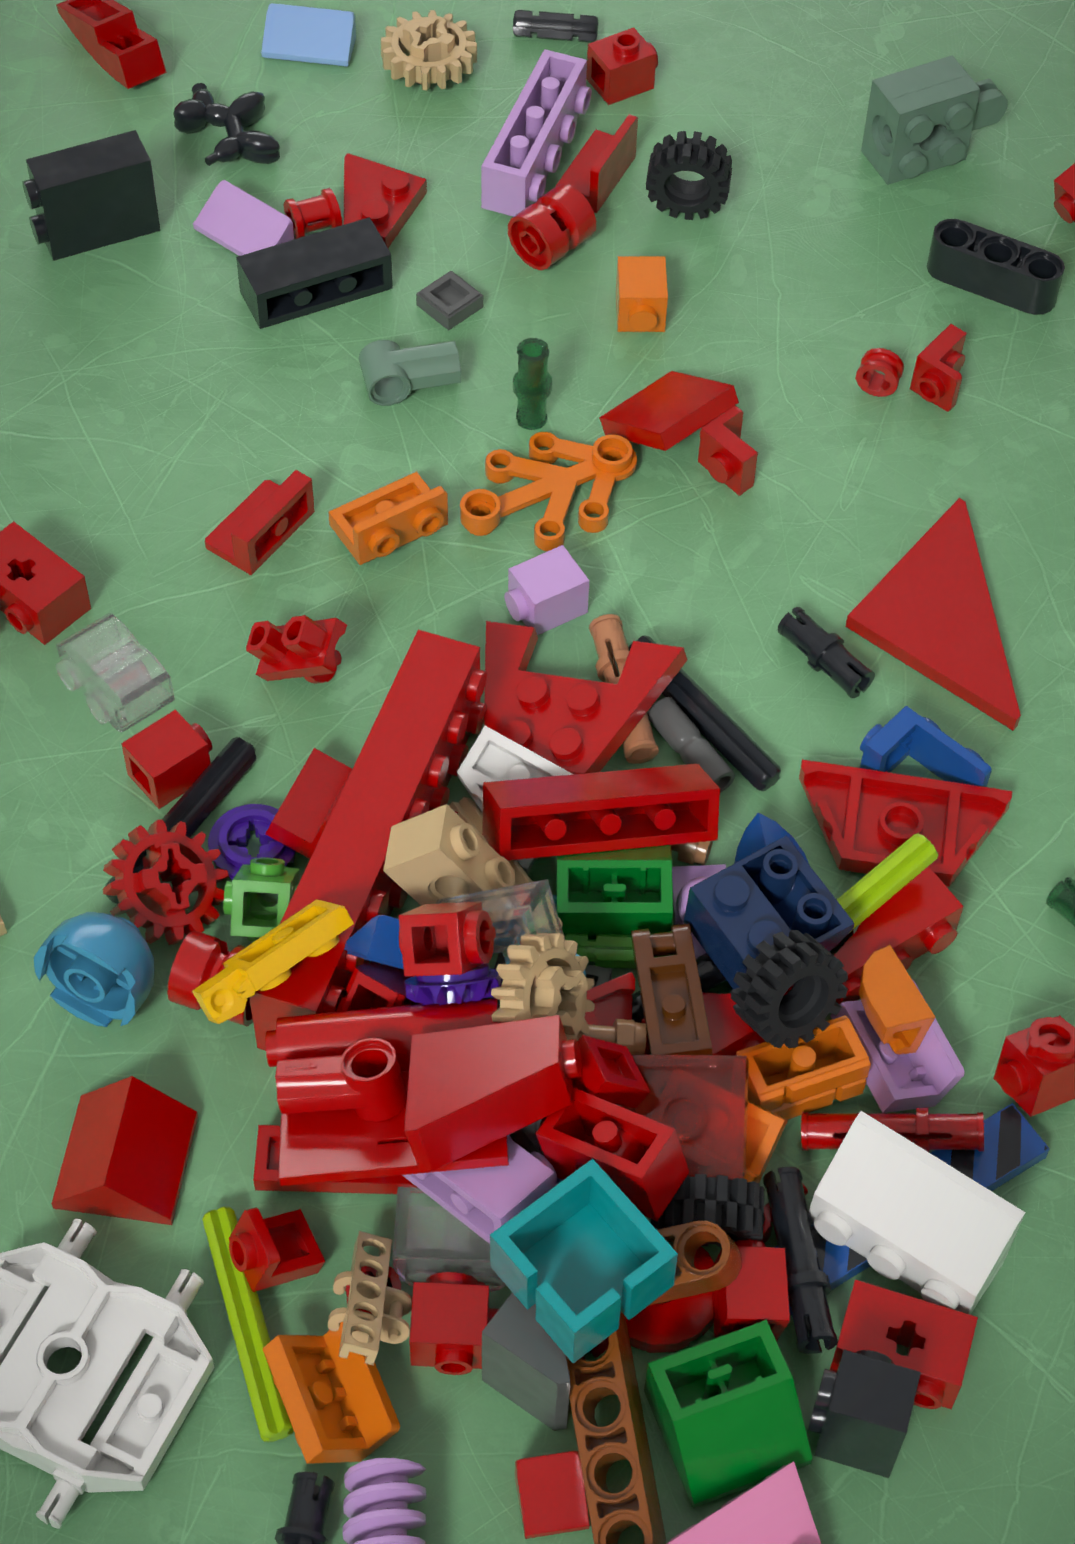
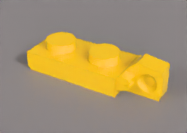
[192,899,354,1024]

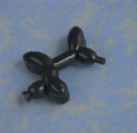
[173,83,280,166]

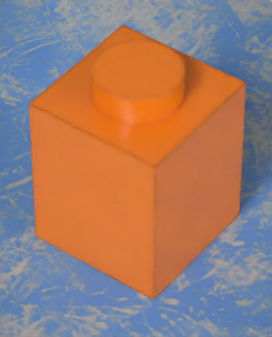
[616,256,668,332]

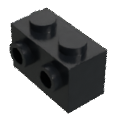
[808,1350,921,1478]

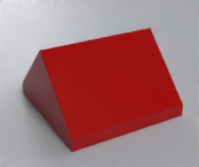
[51,1076,198,1225]

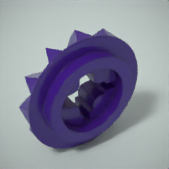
[208,804,296,880]
[404,964,503,1005]

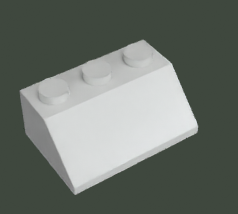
[809,1111,1026,1314]

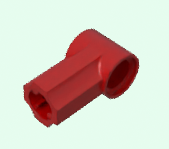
[275,1038,407,1122]

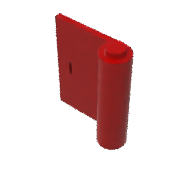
[265,997,509,1186]

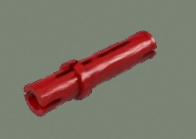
[801,1108,984,1152]

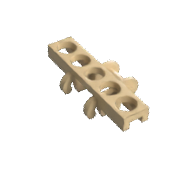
[328,1231,412,1365]

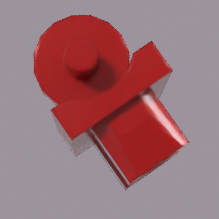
[246,615,347,684]

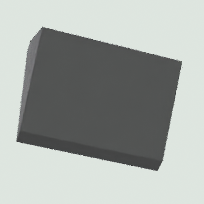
[482,1293,570,1431]

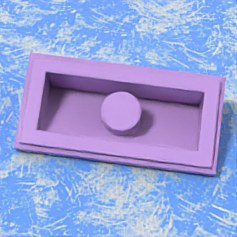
[193,180,294,256]

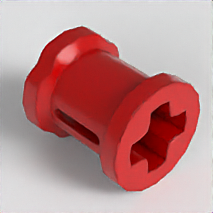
[284,187,342,239]

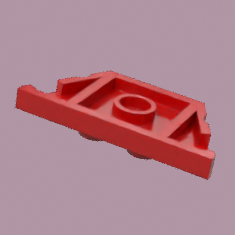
[799,759,1012,887]

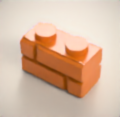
[732,1015,871,1119]

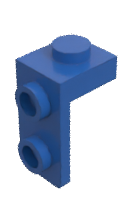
[860,706,992,787]

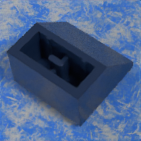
[684,836,855,989]

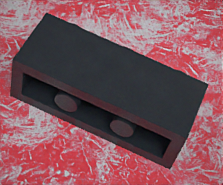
[236,217,393,329]

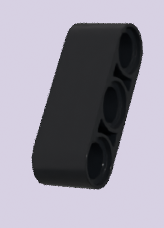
[927,219,1065,315]

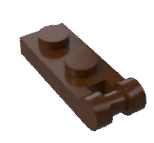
[631,923,713,1070]

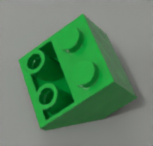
[557,845,673,939]
[644,1320,813,1508]

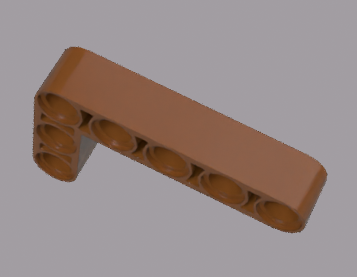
[566,1221,741,1544]

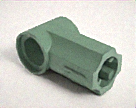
[359,340,461,406]

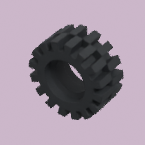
[646,131,732,220]
[731,930,848,1048]
[650,1174,764,1247]

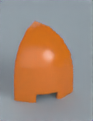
[859,945,935,1055]

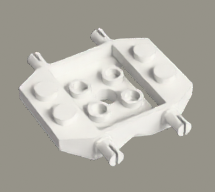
[0,1219,214,1529]

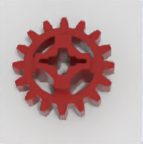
[103,819,228,945]

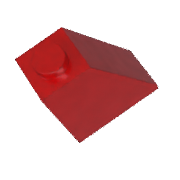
[404,1015,582,1173]

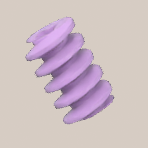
[343,1458,426,1544]

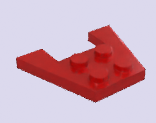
[484,621,688,774]

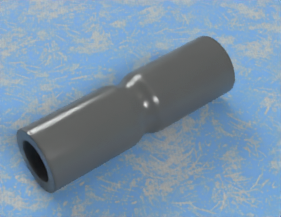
[647,697,735,793]

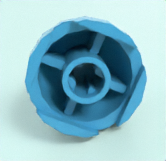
[33,912,155,1027]

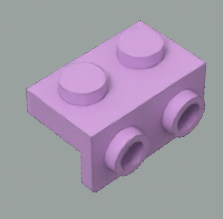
[830,979,965,1113]

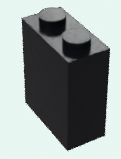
[22,130,161,261]

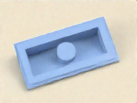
[261,3,356,67]

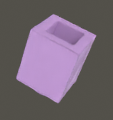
[504,545,589,635]

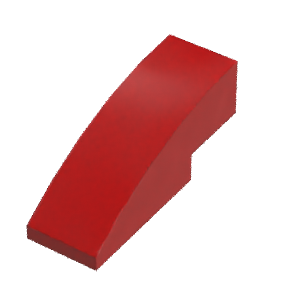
[56,0,167,89]

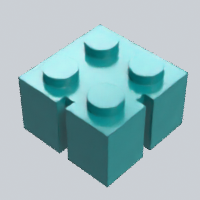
[490,1159,678,1363]

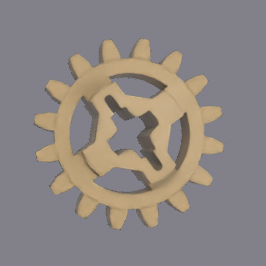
[381,10,477,91]
[491,933,595,1041]

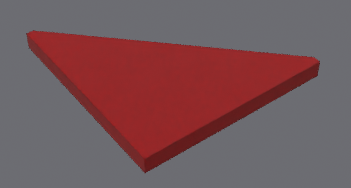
[845,498,1021,731]

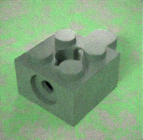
[861,55,1008,185]

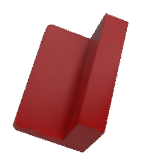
[556,114,638,213]
[205,470,315,575]
[265,748,352,859]

